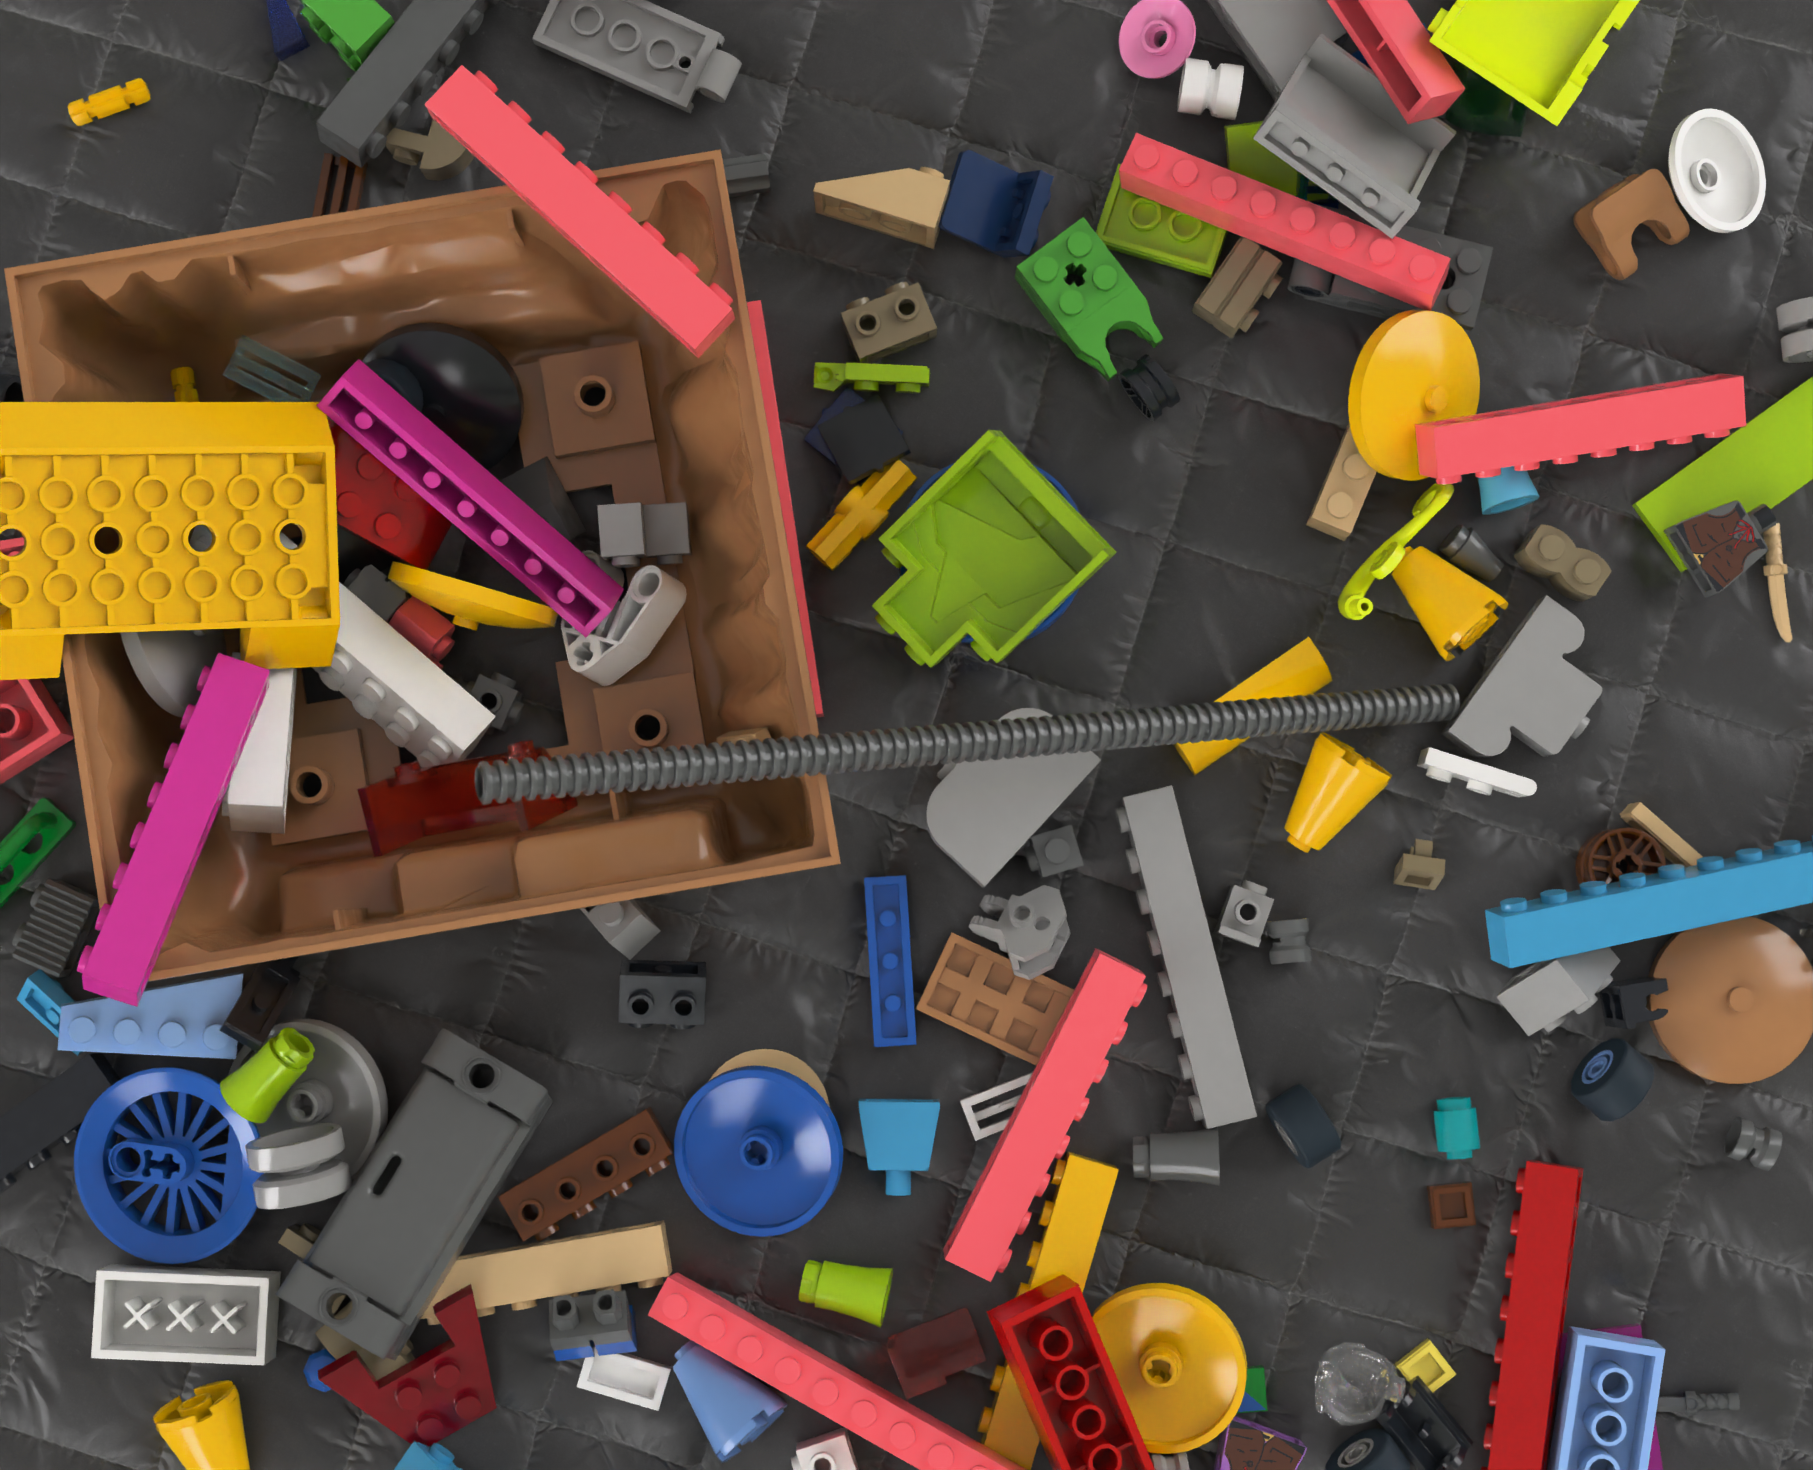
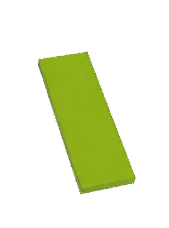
[1632,376,1813,572]

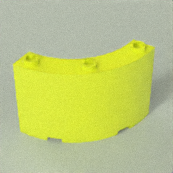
[1427,0,1640,126]

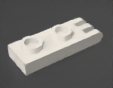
[1417,747,1537,798]

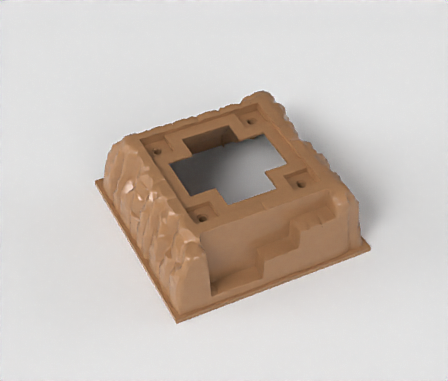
[4,149,841,982]

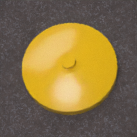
[1348,310,1480,481]
[388,561,558,631]
[1091,1283,1247,1454]

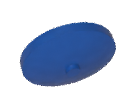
[674,1066,843,1237]

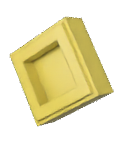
[1395,1338,1456,1393]

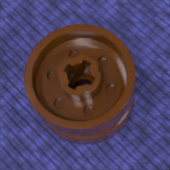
[1575,828,1666,884]

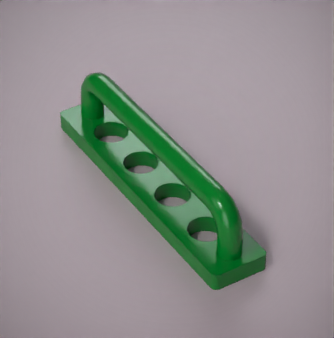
[0,798,76,909]

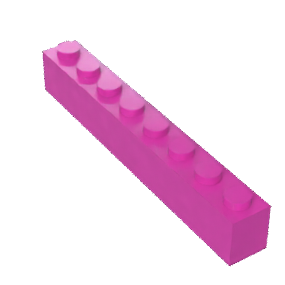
[317,359,625,638]
[77,653,270,1007]

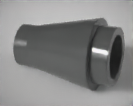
[1439,524,1504,583]

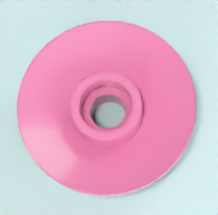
[1119,0,1196,79]

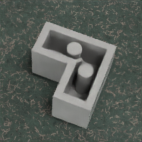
[597,502,692,568]
[1496,947,1621,1036]

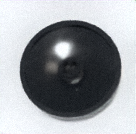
[362,323,524,470]

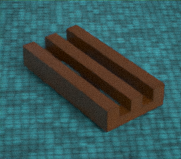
[312,153,368,217]

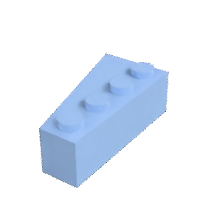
[57,972,243,1059]

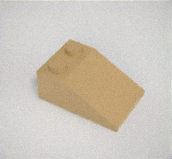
[813,167,950,249]

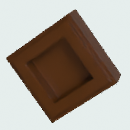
[1427,1181,1476,1229]

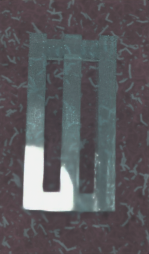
[223,335,322,402]

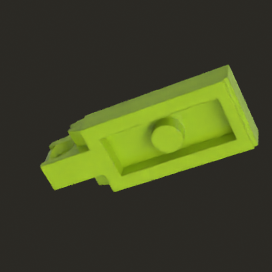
[814,362,930,394]

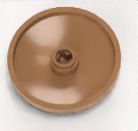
[1646,916,1813,1084]

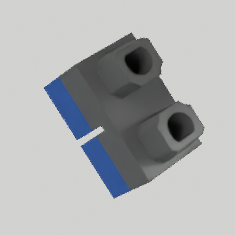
[549,1289,637,1361]

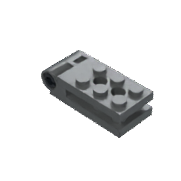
[1287,205,1493,334]

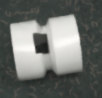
[1177,58,1244,120]

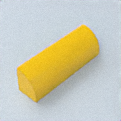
[1173,637,1332,776]

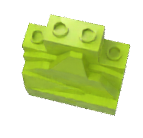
[872,430,1117,668]

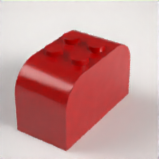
[327,419,453,570]

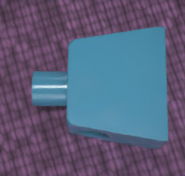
[859,1098,940,1196]

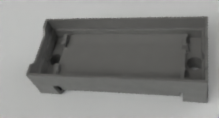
[276,1028,553,1360]

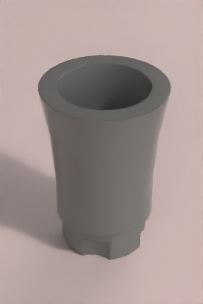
[1133,1127,1220,1186]

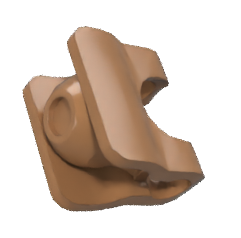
[1573,169,1690,280]

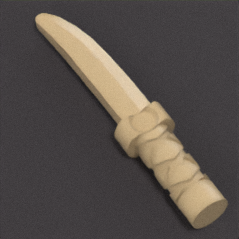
[1763,523,1792,643]

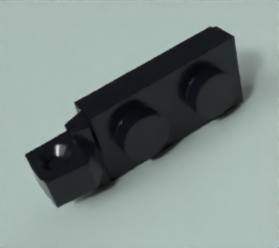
[219,956,301,1052]

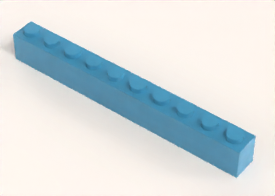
[1485,835,1813,968]

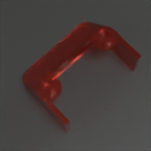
[357,740,578,857]

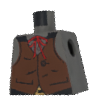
[1664,500,1777,598]

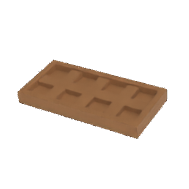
[916,932,1074,1066]

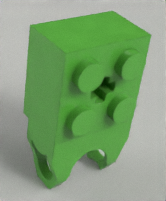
[1014,217,1163,382]

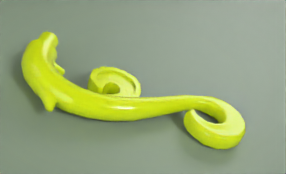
[1338,483,1454,620]

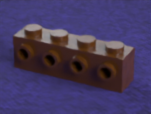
[498,1107,674,1242]

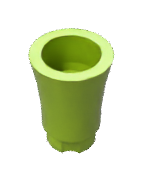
[220,1027,315,1123]
[799,1260,893,1328]

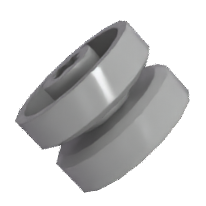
[245,1123,352,1210]

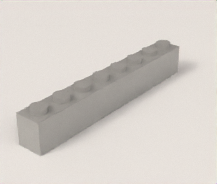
[1115,785,1257,1129]

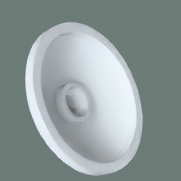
[1668,109,1766,233]

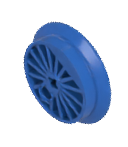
[74,1067,264,1264]

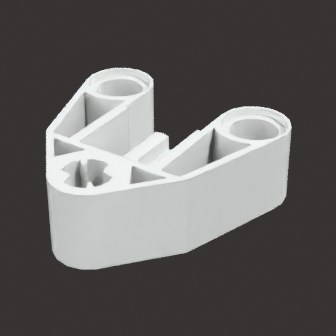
[561,550,687,686]

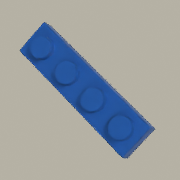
[864,875,917,1047]

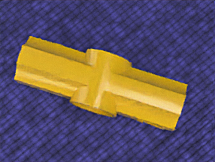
[806,460,917,571]

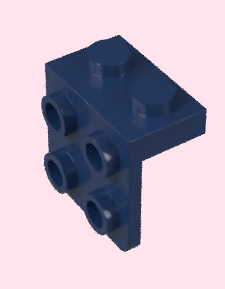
[939,150,1054,258]

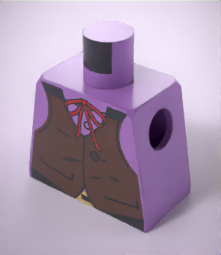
[1214,1416,1307,1470]

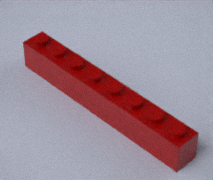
[1481,1160,1584,1470]

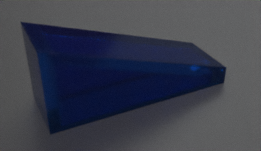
[266,0,310,62]

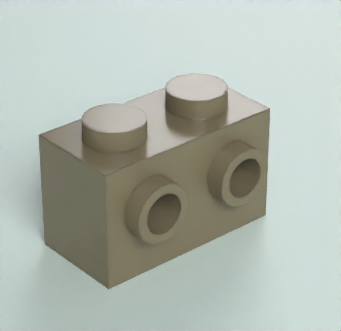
[841,282,937,364]

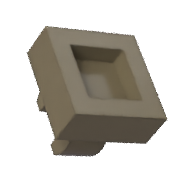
[1393,839,1446,890]

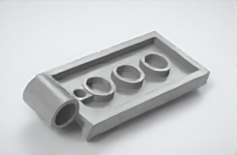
[532,0,742,114]

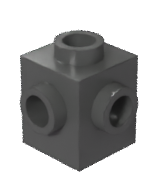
[465,671,525,735]

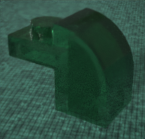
[1445,63,1528,137]

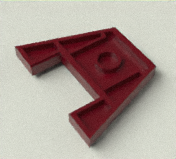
[318,1284,497,1446]

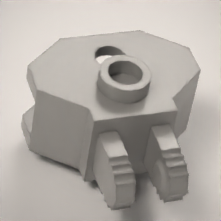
[968,885,1071,980]

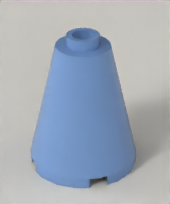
[673,1340,788,1463]

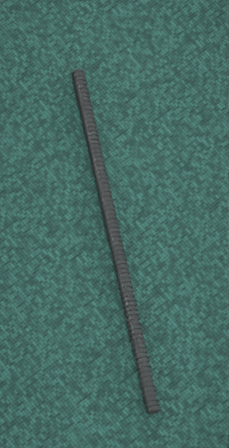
[475,683,1460,805]

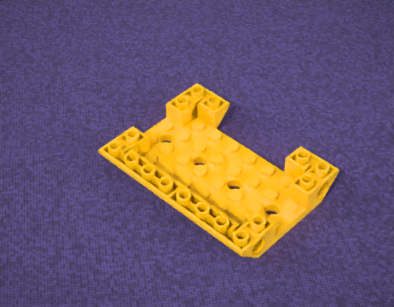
[0,402,340,680]

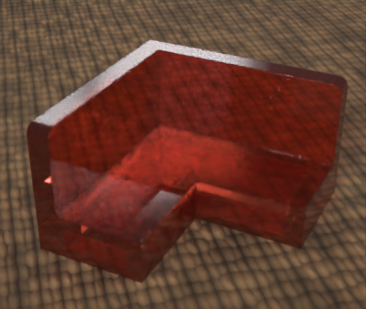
[887,1307,986,1400]

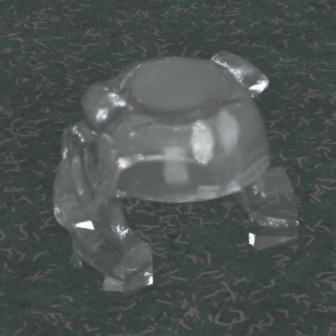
[1315,1342,1406,1426]

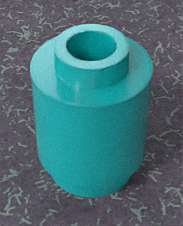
[1433,1097,1481,1159]

